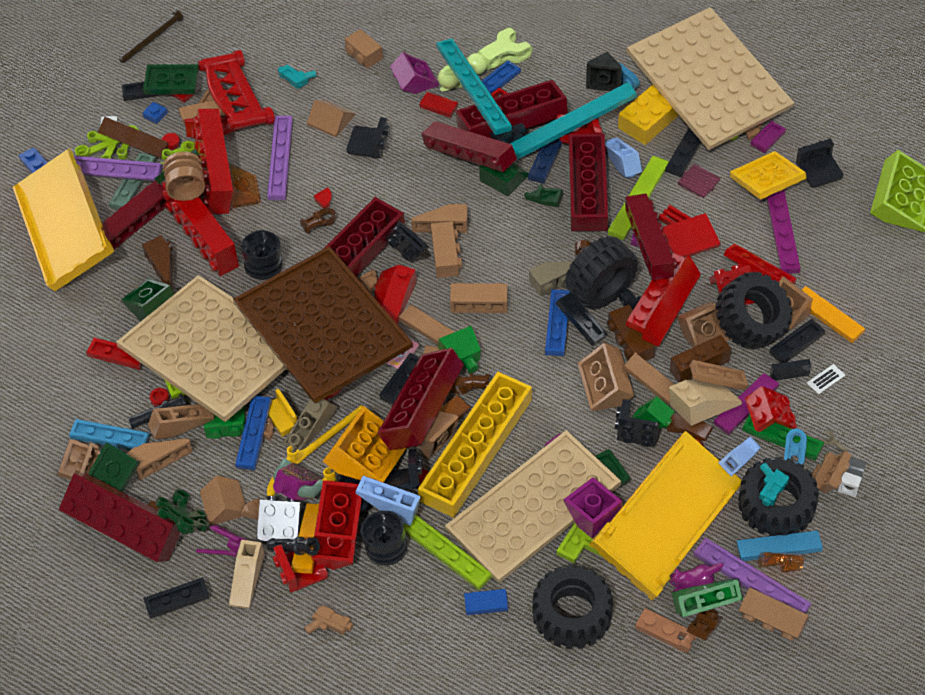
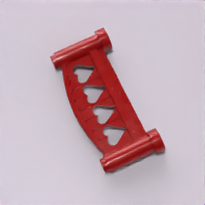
[198,50,274,130]

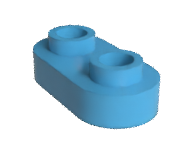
[619,63,640,90]
[784,429,807,465]

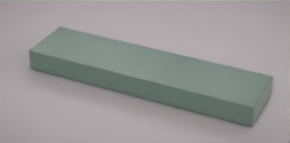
[109,152,157,210]

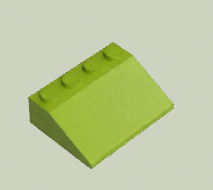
[870,150,925,232]

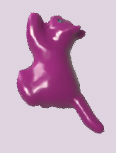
[670,563,723,592]

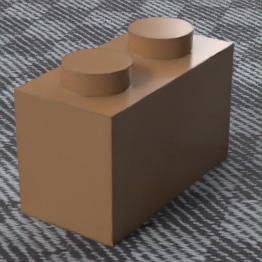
[345,29,383,69]

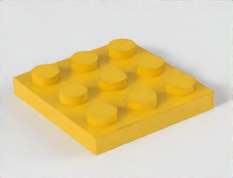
[730,151,806,200]

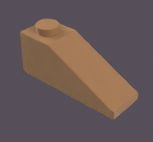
[411,204,468,233]
[148,404,214,439]
[127,438,193,480]

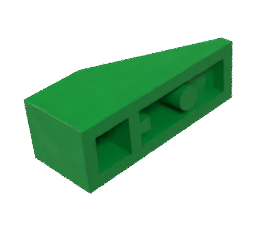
[671,579,743,617]

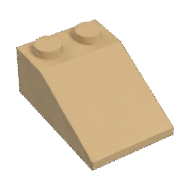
[669,380,742,426]

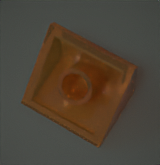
[228,163,261,208]

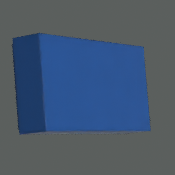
[464,589,508,615]

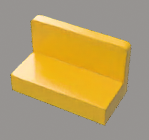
[268,388,297,437]

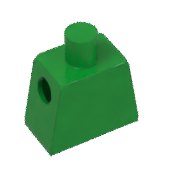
[438,326,481,373]

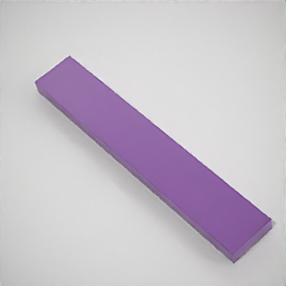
[267,116,293,200]
[74,156,163,182]
[694,537,811,614]

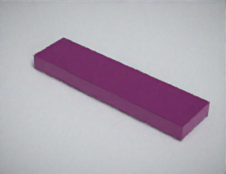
[714,373,779,435]

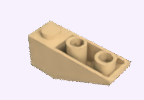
[229,540,264,609]

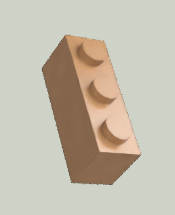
[431,221,462,278]
[450,283,508,313]
[739,587,809,641]

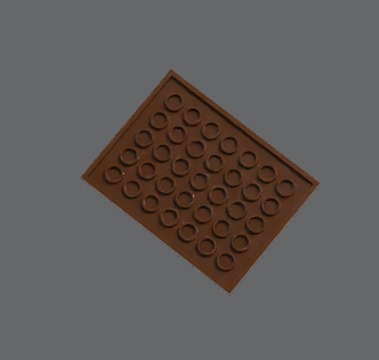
[233,246,413,404]

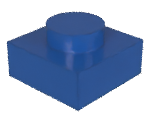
[142,102,168,124]

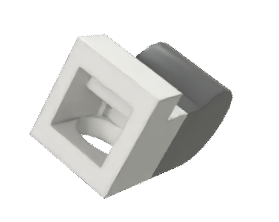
[838,457,867,498]

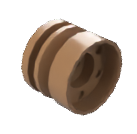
[163,152,205,201]

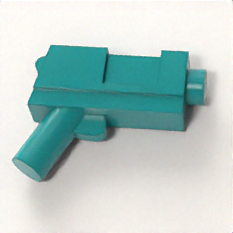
[277,64,317,89]
[759,463,789,506]

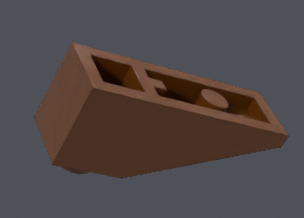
[142,235,173,288]

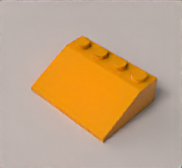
[322,406,407,483]

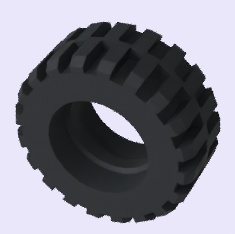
[565,236,638,309]
[715,272,792,349]
[738,457,819,536]
[532,565,613,649]

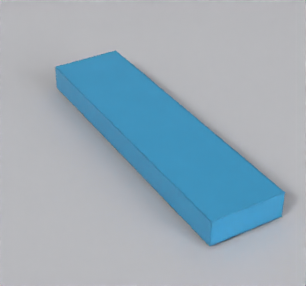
[69,419,150,450]
[736,531,823,561]

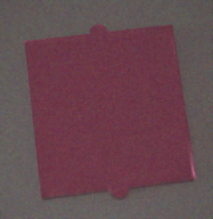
[677,164,720,199]

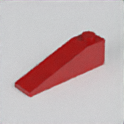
[374,265,417,325]

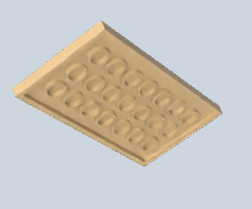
[445,430,621,583]

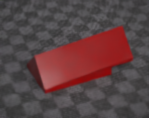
[311,480,362,570]

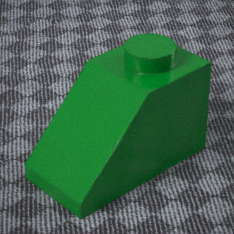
[631,396,675,430]

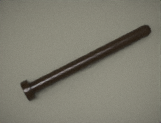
[119,10,184,63]

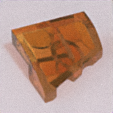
[757,552,804,573]

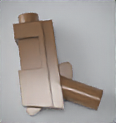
[304,605,354,635]

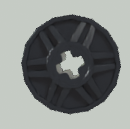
[241,230,283,280]
[361,511,408,566]

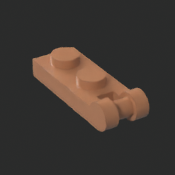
[635,608,697,653]

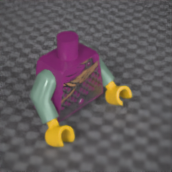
[273,446,336,500]

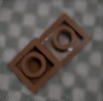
[666,414,713,441]
[686,609,723,641]

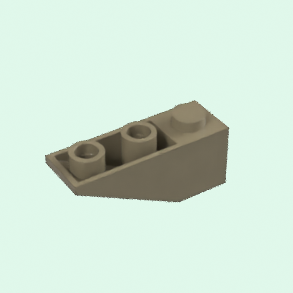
[529,261,573,297]
[283,399,337,452]

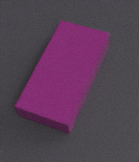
[750,121,786,153]

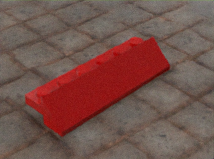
[625,252,701,347]

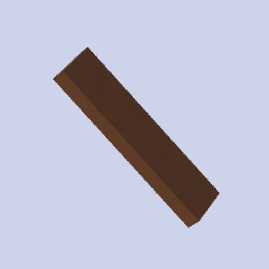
[98,116,169,159]

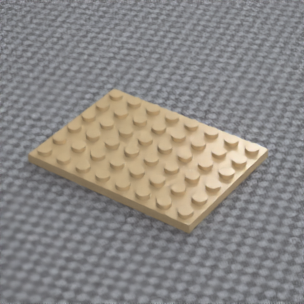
[626,7,794,150]
[116,275,286,422]

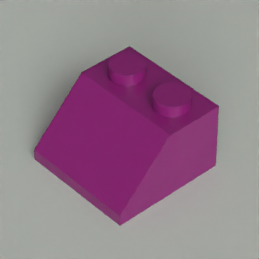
[390,52,439,94]
[564,477,622,538]

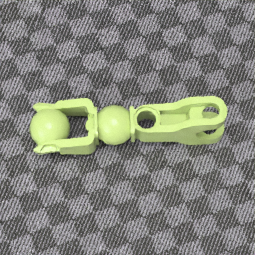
[438,28,533,92]

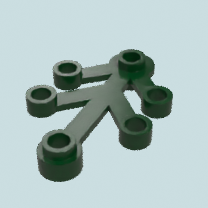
[155,489,209,534]

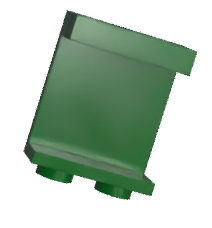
[204,405,245,439]

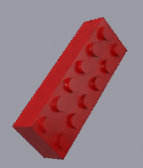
[192,109,233,214]
[162,182,239,277]

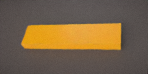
[802,286,865,343]
[291,503,319,574]

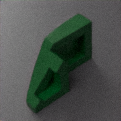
[524,184,564,207]

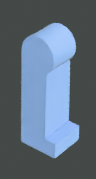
[719,436,761,476]

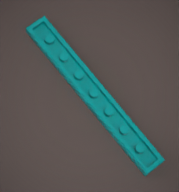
[436,38,512,135]
[510,82,637,160]

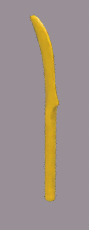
[267,405,363,496]

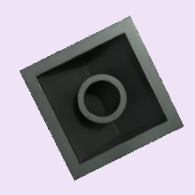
[586,52,622,91]

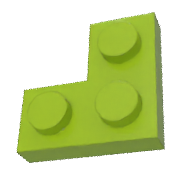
[556,523,602,564]

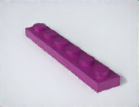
[766,189,801,274]

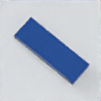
[482,60,521,94]

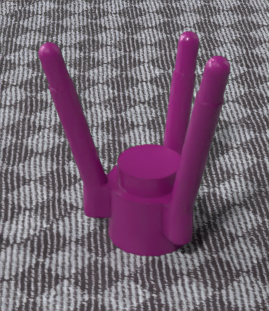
[196,524,247,557]

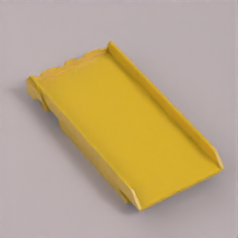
[13,148,114,292]
[589,431,741,601]

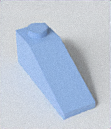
[605,137,642,178]
[356,476,420,526]

